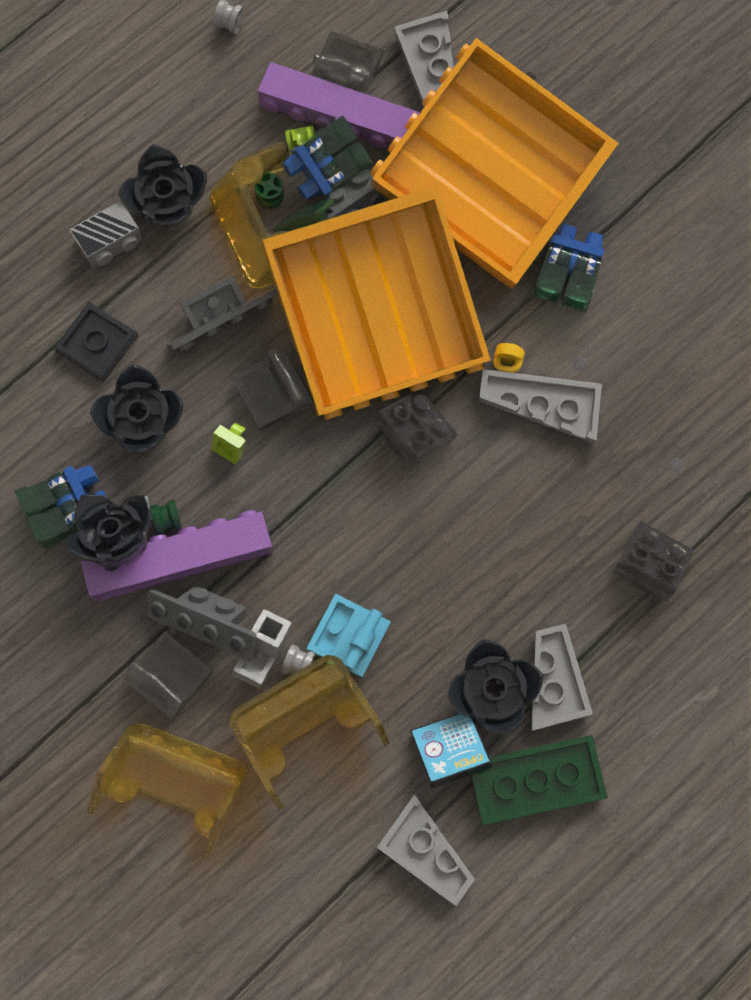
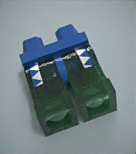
[282,115,374,200]
[532,224,605,312]
[14,465,107,549]

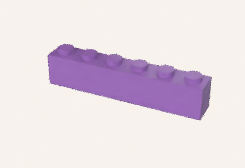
[258,62,420,149]
[81,510,273,603]

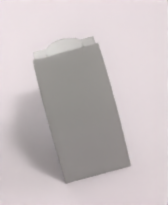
[232,609,292,689]

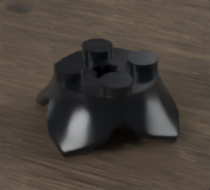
[118,144,207,227]
[90,364,184,454]
[66,494,152,571]
[448,639,543,735]

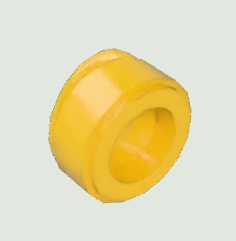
[493,343,525,373]

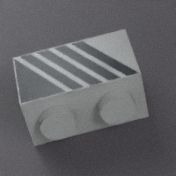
[69,200,142,269]

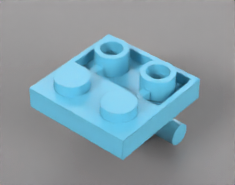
[306,593,391,678]

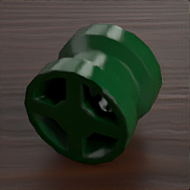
[254,172,284,209]
[151,500,182,535]

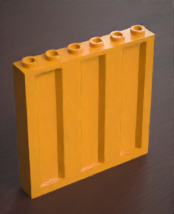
[370,38,619,290]
[261,186,491,420]

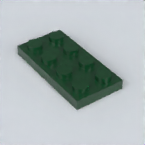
[470,735,608,826]

